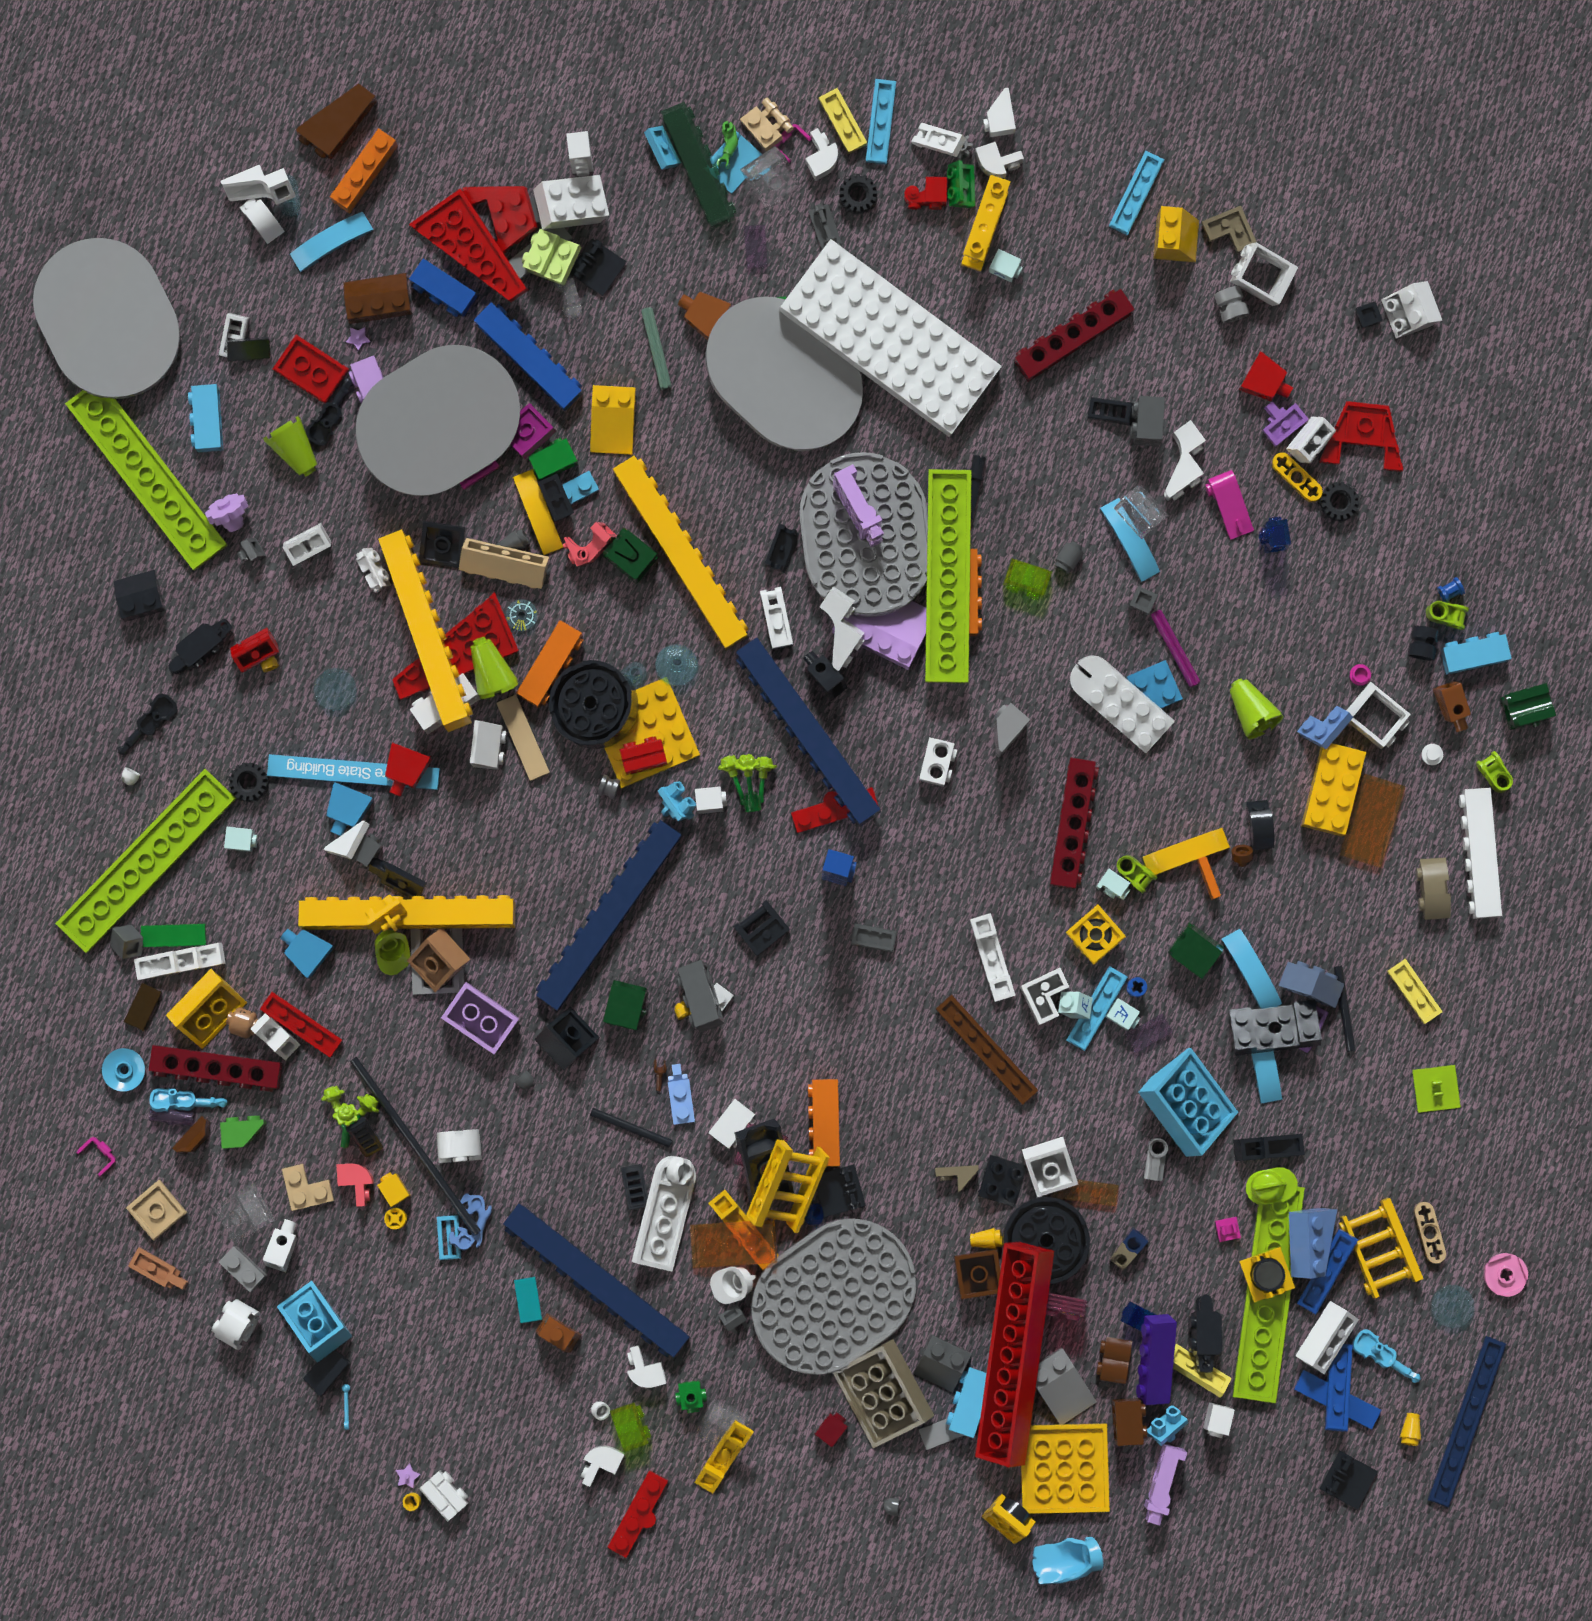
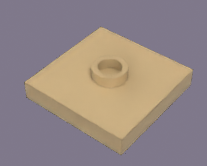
[126,1180,188,1241]

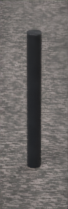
[1334,966,1356,1052]
[590,1108,672,1148]

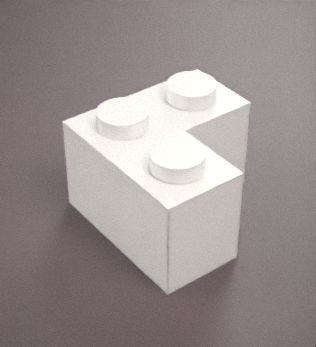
[1020,968,1069,1026]

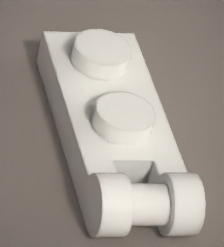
[911,123,966,157]
[760,587,793,649]

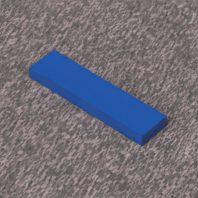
[1297,1229,1359,1315]
[1325,1344,1353,1432]
[1294,1370,1381,1429]

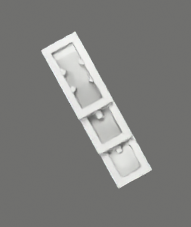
[134,943,226,980]

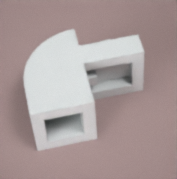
[805,128,838,181]
[975,142,1024,178]
[239,198,285,244]
[251,1013,300,1061]
[627,1345,667,1388]
[580,1446,625,1487]

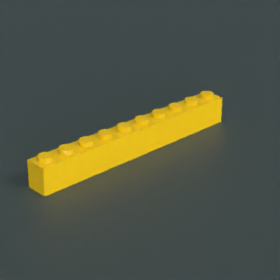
[613,455,749,650]
[379,530,473,732]
[298,895,516,930]

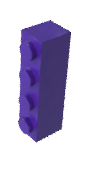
[1136,1314,1177,1405]

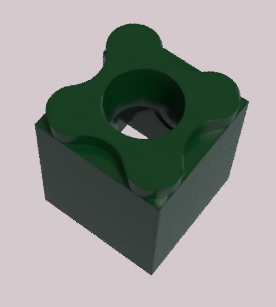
[603,528,658,584]
[1500,683,1556,730]
[1168,922,1224,979]
[603,980,647,1031]

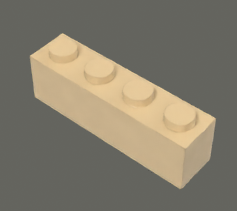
[459,538,549,589]

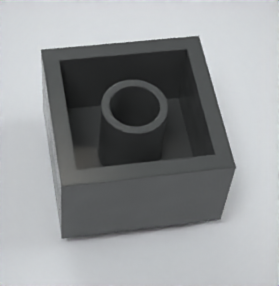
[1130,396,1165,447]

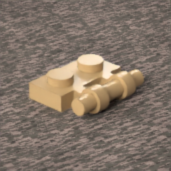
[740,98,794,152]

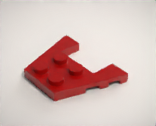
[462,186,538,254]
[1319,401,1403,472]

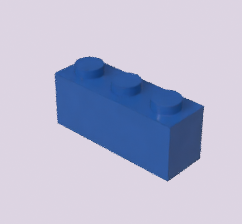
[409,258,477,317]

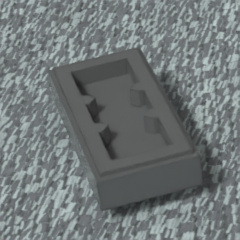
[851,923,897,953]

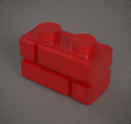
[230,628,279,673]
[619,736,668,776]

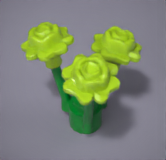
[718,754,777,812]

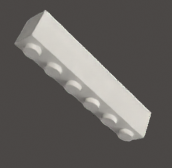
[1459,788,1502,919]

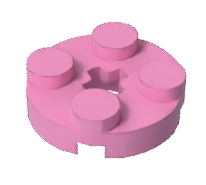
[1484,1253,1528,1297]

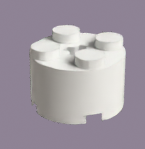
[437,1129,482,1163]
[211,1299,260,1350]

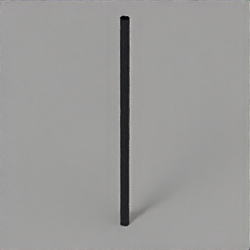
[350,1057,481,1236]

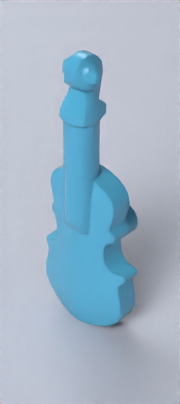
[150,1088,227,1112]
[1352,1329,1421,1383]

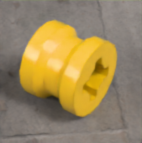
[384,1208,407,1230]

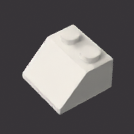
[470,720,507,770]
[1022,1137,1078,1197]

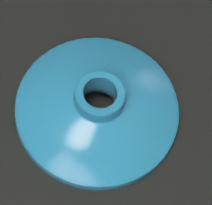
[102,1048,145,1092]

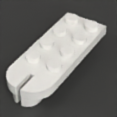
[1070,656,1175,753]
[632,1156,696,1272]

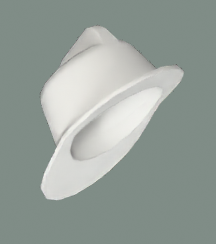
[710,1267,756,1304]

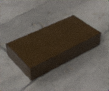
[123,983,162,1031]

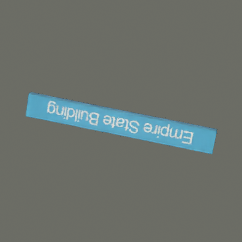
[267,754,440,790]

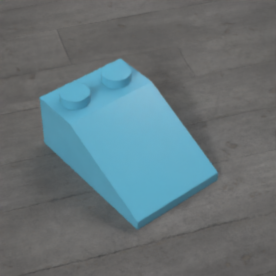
[277,1281,352,1363]

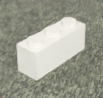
[566,131,594,176]
[1296,1301,1359,1374]

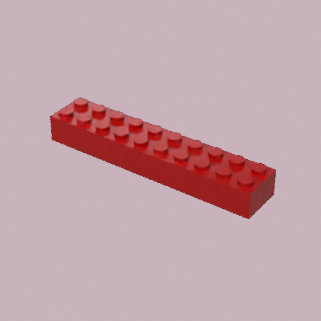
[975,1242,1054,1467]

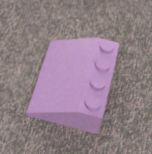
[832,601,926,670]

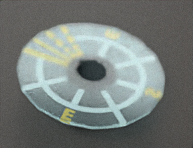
[506,599,537,631]

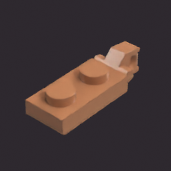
[128,1247,188,1289]

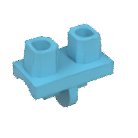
[658,781,696,821]
[1147,1405,1188,1446]

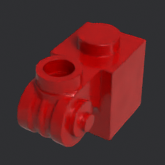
[904,177,947,210]

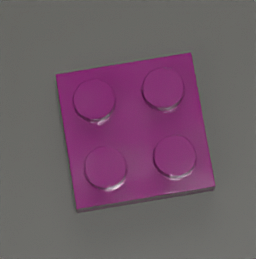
[510,403,557,460]

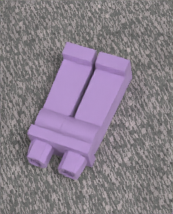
[833,464,884,547]
[1144,1443,1187,1525]

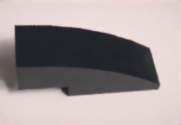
[1233,1134,1305,1161]

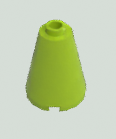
[263,415,317,477]
[470,637,518,699]
[1230,678,1284,740]

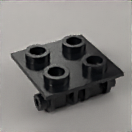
[570,239,627,296]
[978,1155,1027,1207]
[817,1164,866,1217]
[1319,1450,1378,1510]

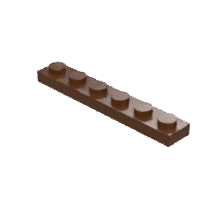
[936,994,1038,1105]

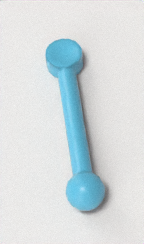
[342,1384,350,1430]

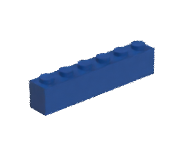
[474,302,583,412]
[822,849,857,886]

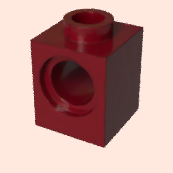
[815,1412,848,1447]

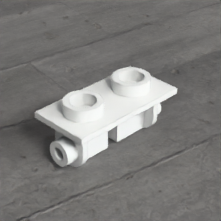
[356,548,391,593]

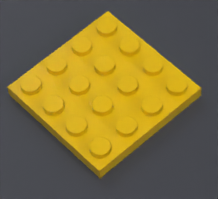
[605,677,700,789]
[1021,1423,1110,1513]

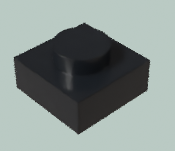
[1355,301,1383,329]

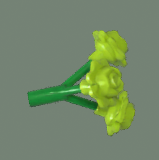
[321,1086,379,1148]

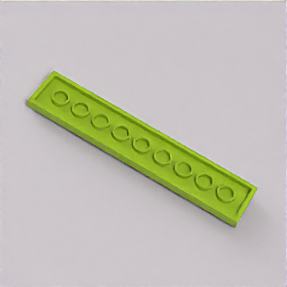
[65,390,228,571]
[925,469,971,683]
[55,769,237,953]
[1232,1187,1305,1403]

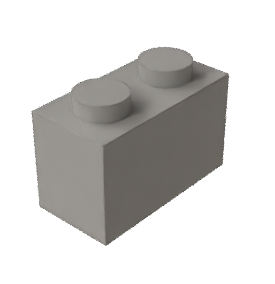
[219,1246,268,1292]

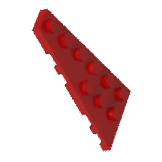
[409,188,528,302]
[392,592,519,700]

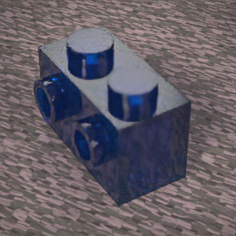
[1259,517,1291,553]

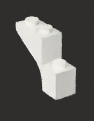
[221,165,296,205]
[1164,420,1206,501]
[820,587,865,671]

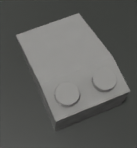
[1036,1347,1097,1424]

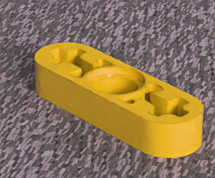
[1272,453,1323,502]

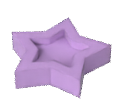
[346,327,370,351]
[396,1463,420,1488]

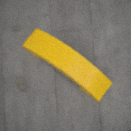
[513,469,563,555]
[1142,828,1230,875]
[708,1190,779,1270]
[694,1420,754,1493]

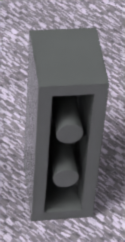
[677,960,725,1032]

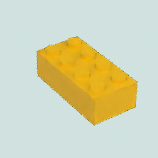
[1301,743,1366,837]

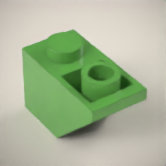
[220,1116,266,1149]

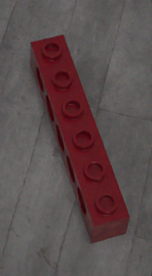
[1014,289,1135,382]
[1049,757,1099,889]
[148,1045,283,1092]

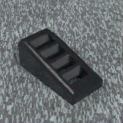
[1087,397,1133,426]
[346,1117,383,1157]
[621,1163,648,1210]

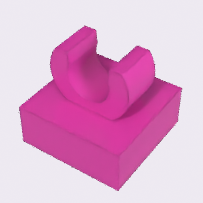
[1215,1217,1241,1242]

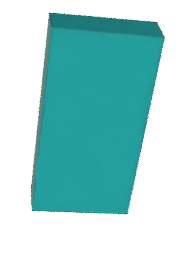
[514,1277,542,1323]

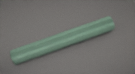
[642,307,671,390]

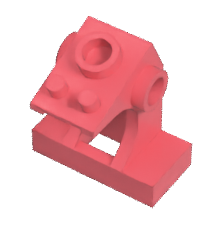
[563,522,617,567]

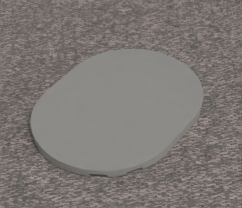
[33,238,180,399]
[705,297,863,451]
[356,345,520,496]
[799,452,928,617]
[751,1219,916,1375]

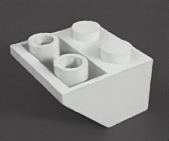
[1381,281,1442,339]

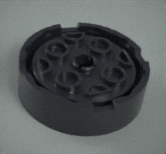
[549,660,638,749]
[1002,1197,1090,1284]

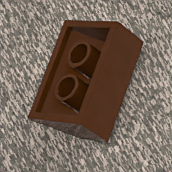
[343,273,413,324]

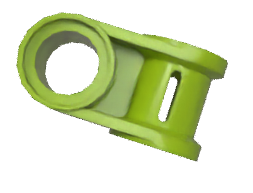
[1426,601,1469,630]
[1476,751,1513,793]
[1117,855,1158,894]

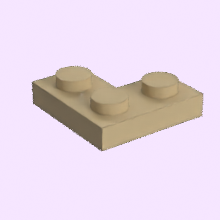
[282,1164,334,1211]

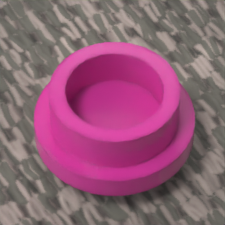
[1349,664,1371,686]

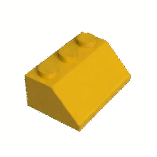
[166,969,247,1049]

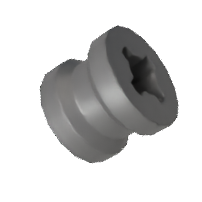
[597,775,620,800]

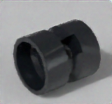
[1407,625,1440,661]

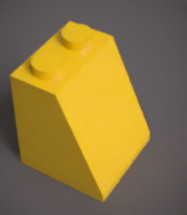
[1153,206,1199,262]

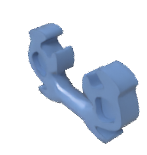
[449,1193,492,1251]

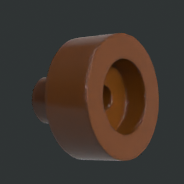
[1232,845,1253,867]

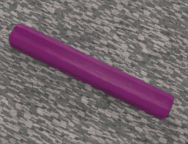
[1151,610,1200,687]

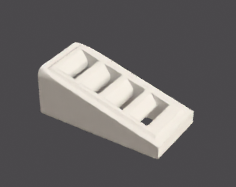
[219,313,249,357]

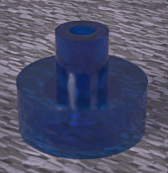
[804,1203,823,1225]

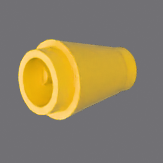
[970,1228,1002,1249]
[1399,1413,1421,1446]

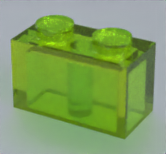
[1003,558,1052,600]
[610,1401,652,1452]

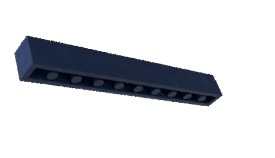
[735,637,881,827]
[536,820,682,1011]
[503,1203,690,1358]

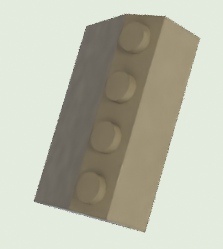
[833,1339,934,1448]

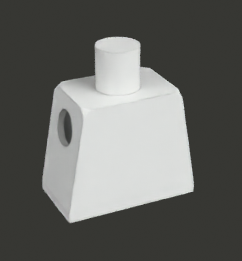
[263,1219,297,1272]

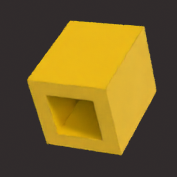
[377,1172,411,1207]

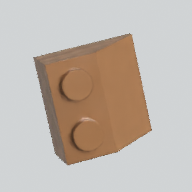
[407,928,470,992]

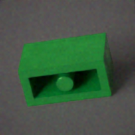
[528,438,578,481]

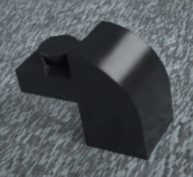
[1246,800,1275,851]

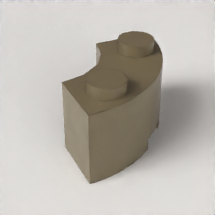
[1416,858,1451,920]

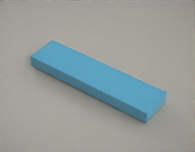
[866,79,896,165]
[1109,151,1164,235]
[1066,966,1128,1051]

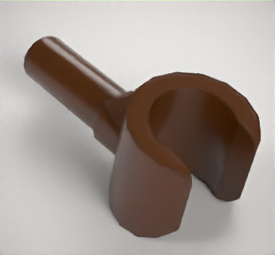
[653,1059,667,1091]

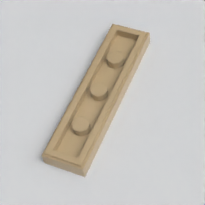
[497,695,550,781]

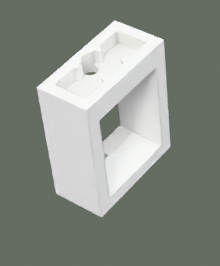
[1230,242,1298,306]
[1346,682,1411,749]

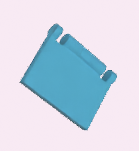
[702,131,765,194]

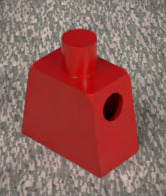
[1239,351,1293,401]
[385,742,432,797]

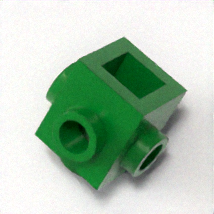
[675,1380,707,1413]

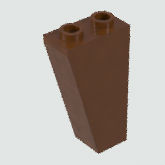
[295,83,377,160]

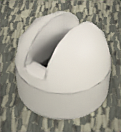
[121,767,140,785]
[591,1401,610,1420]

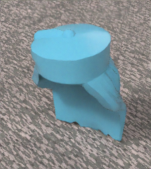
[1032,1537,1103,1584]

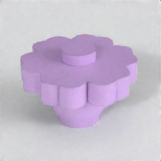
[205,493,248,532]

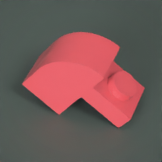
[336,1164,374,1207]

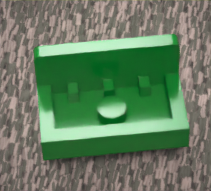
[947,160,975,208]

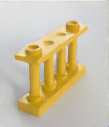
[961,175,1011,272]
[746,1139,830,1233]
[1338,1198,1424,1298]

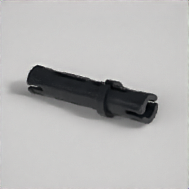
[971,455,986,520]

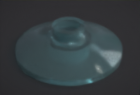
[655,644,698,686]

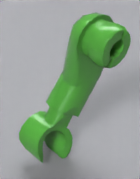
[717,121,738,169]

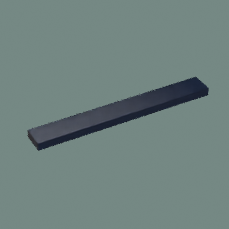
[1427,1336,1506,1508]

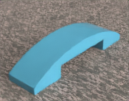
[290,212,373,272]
[1100,498,1160,582]
[1221,929,1282,1009]
[1251,1051,1282,1104]

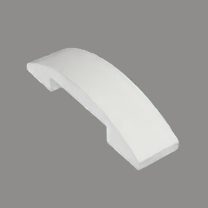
[970,913,1016,1002]

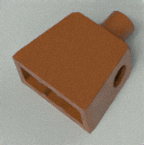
[678,292,731,340]
[1433,681,1471,732]
[536,1313,582,1353]

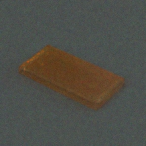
[1339,774,1406,868]
[690,1219,777,1268]

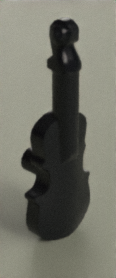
[305,378,354,445]
[118,693,177,755]

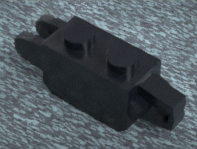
[168,618,234,675]
[1188,1294,1222,1373]

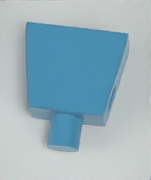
[326,782,374,836]
[280,929,334,979]

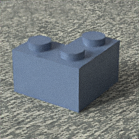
[1279,961,1344,1008]

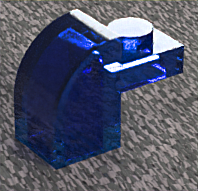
[1120,1301,1157,1331]

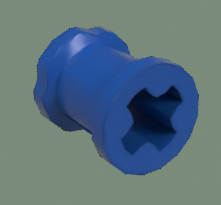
[1437,577,1465,603]
[1127,977,1147,997]

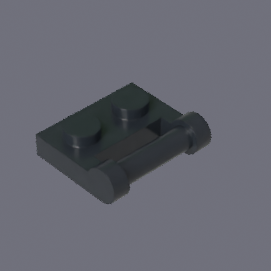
[733,900,790,956]

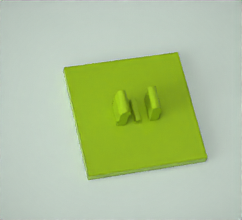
[1412,1065,1461,1113]

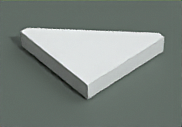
[324,821,370,859]

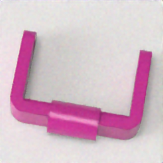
[773,124,812,164]
[76,1137,116,1177]

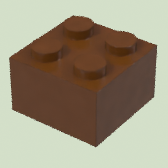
[954,1249,1000,1299]
[1112,1398,1147,1446]

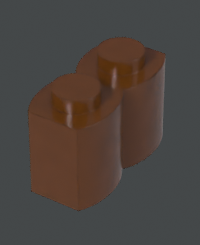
[1096,1337,1132,1384]

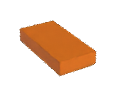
[1197,856,1221,900]

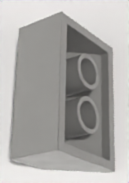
[994,703,1030,758]

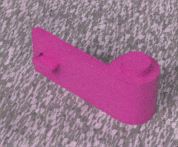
[1205,470,1254,540]

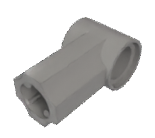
[1144,1137,1168,1181]

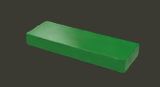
[141,924,206,948]

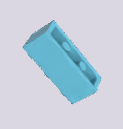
[188,384,223,452]
[1440,632,1512,675]
[946,1367,986,1438]

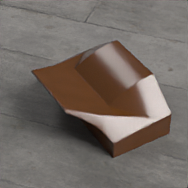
[172,1116,211,1154]

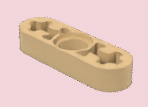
[1414,1202,1446,1263]

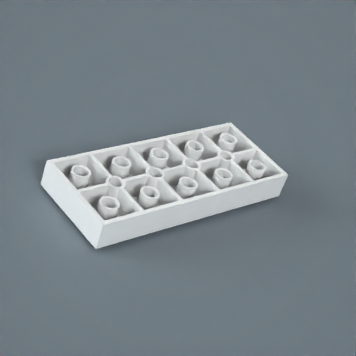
[779,239,1002,437]

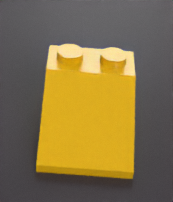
[590,385,636,455]

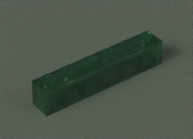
[661,102,737,230]

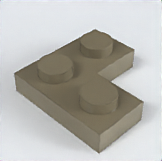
[1201,206,1256,254]

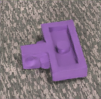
[1262,401,1309,447]

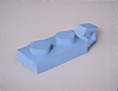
[668,1064,695,1125]

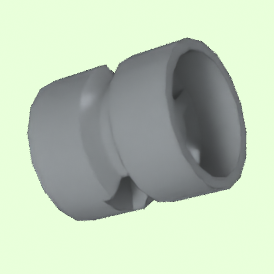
[1214,286,1249,324]

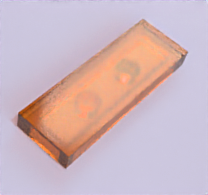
[1052,1179,1119,1207]

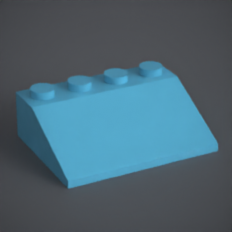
[1138,1048,1238,1157]

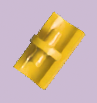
[365,895,407,934]

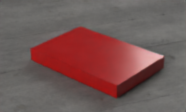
[273,335,349,404]

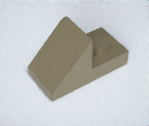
[935,1165,979,1193]

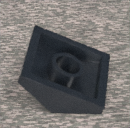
[419,521,466,568]

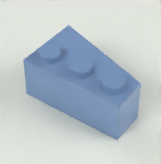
[1289,1208,1337,1279]

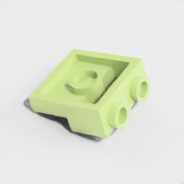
[522,229,582,285]

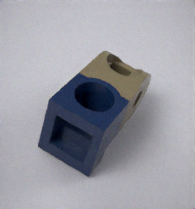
[1109,1227,1148,1270]

